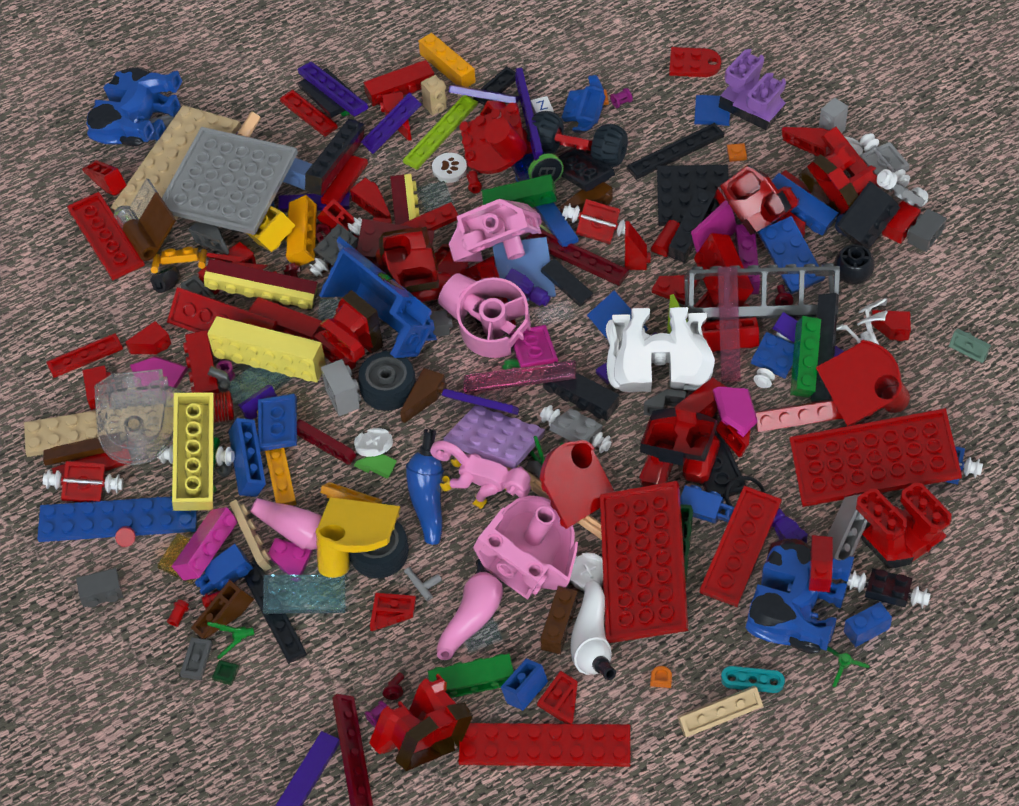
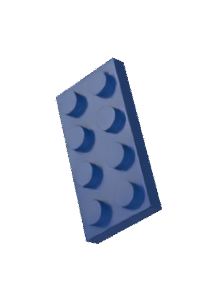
[758,216,825,294]

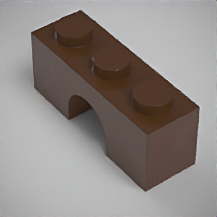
[540,586,578,655]

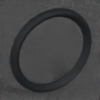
[725,476,766,506]

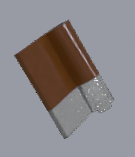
[114,178,176,261]

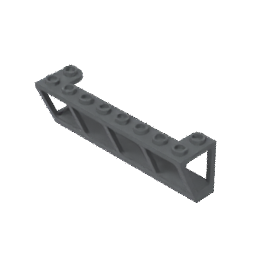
[684,263,840,320]

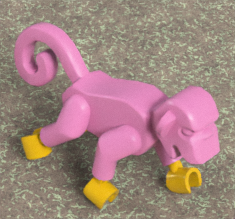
[430,441,531,509]

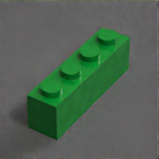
[482,174,557,207]
[790,316,821,398]
[428,654,514,698]

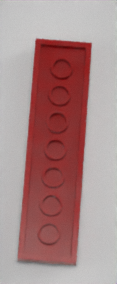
[459,723,630,767]

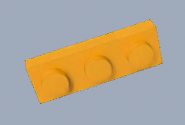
[320,482,383,504]

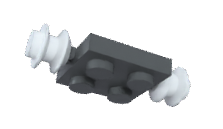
[309,217,362,277]

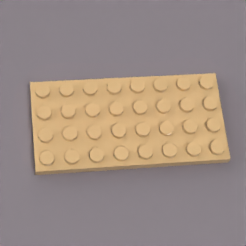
[110,105,242,220]

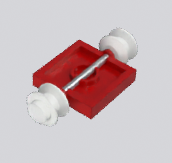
[562,199,634,244]
[43,461,123,502]

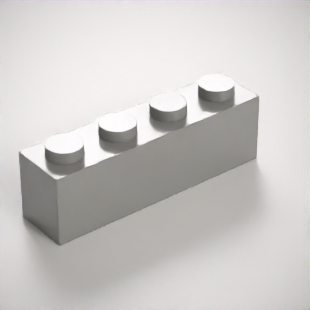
[827,494,868,560]

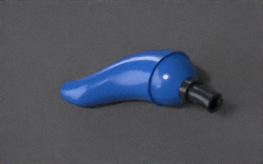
[406,429,444,545]

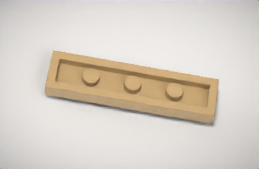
[229,499,272,572]
[677,686,763,737]

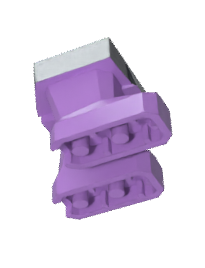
[719,49,786,130]

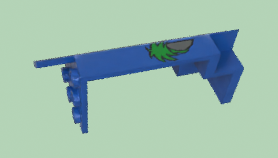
[319,236,437,358]

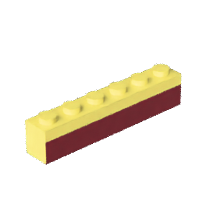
[390,174,420,225]
[204,259,318,309]

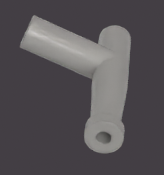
[404,567,442,601]

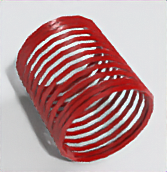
[213,391,234,423]

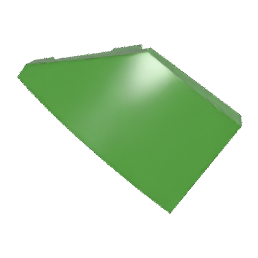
[354,454,397,479]

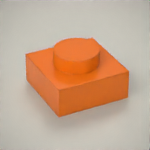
[727,143,747,162]

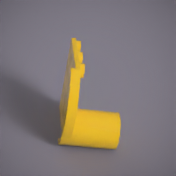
[316,497,400,578]

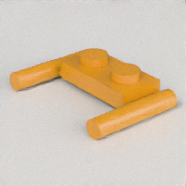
[151,247,208,274]

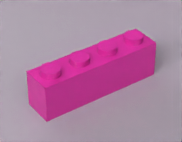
[171,507,238,580]

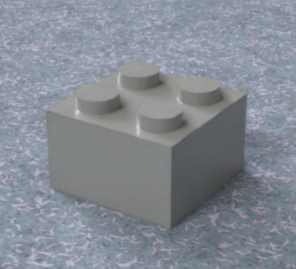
[321,359,361,416]

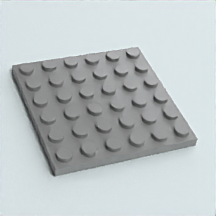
[162,127,298,235]

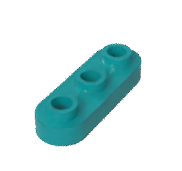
[721,666,785,693]

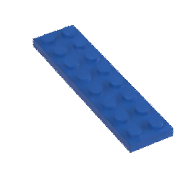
[37,496,197,542]

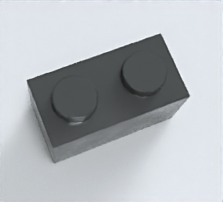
[907,209,947,252]
[76,568,123,607]

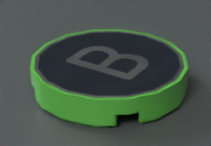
[528,154,563,183]

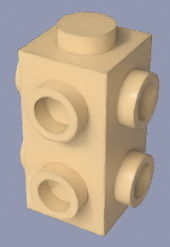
[421,75,447,116]

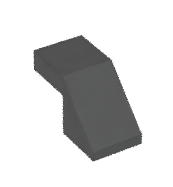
[644,389,686,416]

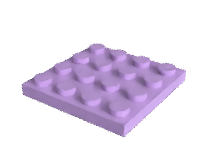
[443,405,545,469]

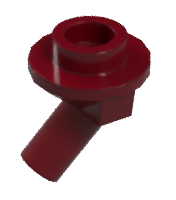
[283,262,301,277]
[775,285,794,306]
[382,672,405,700]

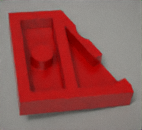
[370,593,416,631]
[537,670,578,724]

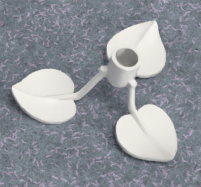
[836,298,888,344]

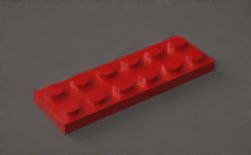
[67,192,145,281]
[167,287,278,332]
[699,486,782,608]

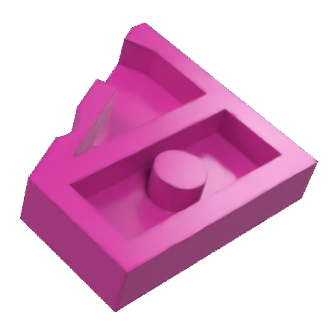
[268,538,313,584]

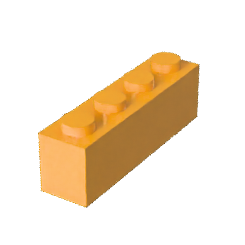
[418,32,476,87]
[286,195,317,266]

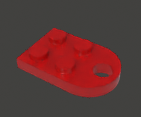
[669,47,721,77]

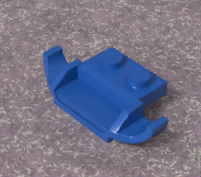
[561,75,606,133]

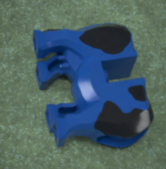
[86,67,182,147]
[745,538,854,654]

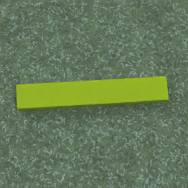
[403,95,478,170]

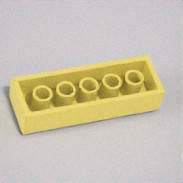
[207,316,326,383]
[172,393,214,511]

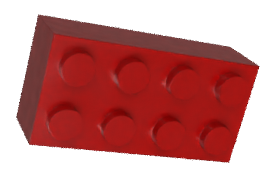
[694,233,754,307]

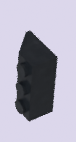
[837,181,900,250]

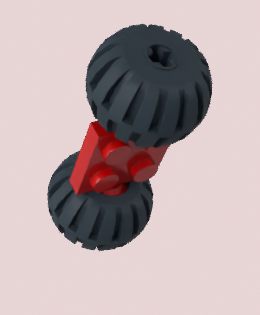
[527,111,628,168]

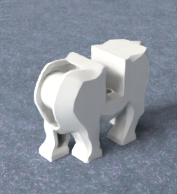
[606,307,715,392]

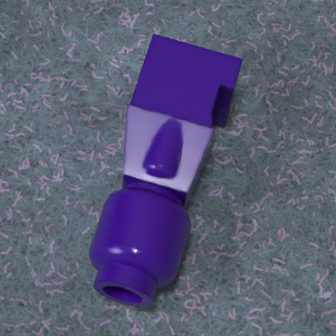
[504,268,551,306]
[772,508,808,543]

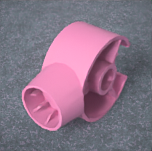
[438,273,531,358]

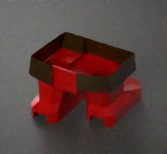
[798,143,881,218]
[375,227,451,302]
[312,290,383,370]
[369,674,473,771]

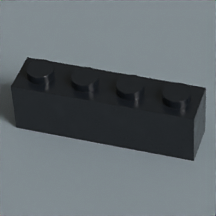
[668,188,715,263]
[543,361,619,421]

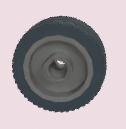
[358,351,416,411]
[349,521,409,579]

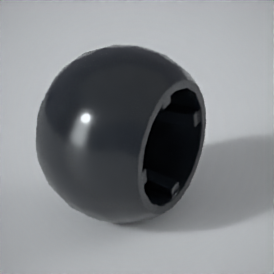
[834,245,875,285]

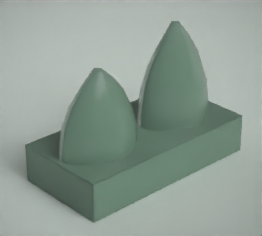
[948,328,991,363]

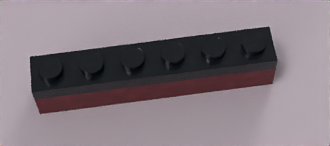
[305,119,364,196]

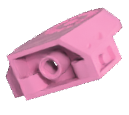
[449,199,542,262]
[473,495,578,600]

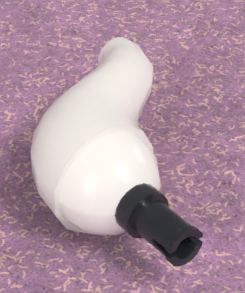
[571,580,616,680]

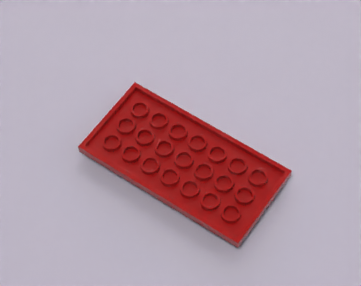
[789,408,962,507]
[600,481,689,643]

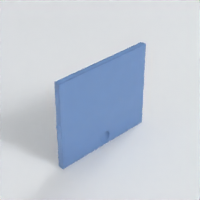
[493,237,556,302]

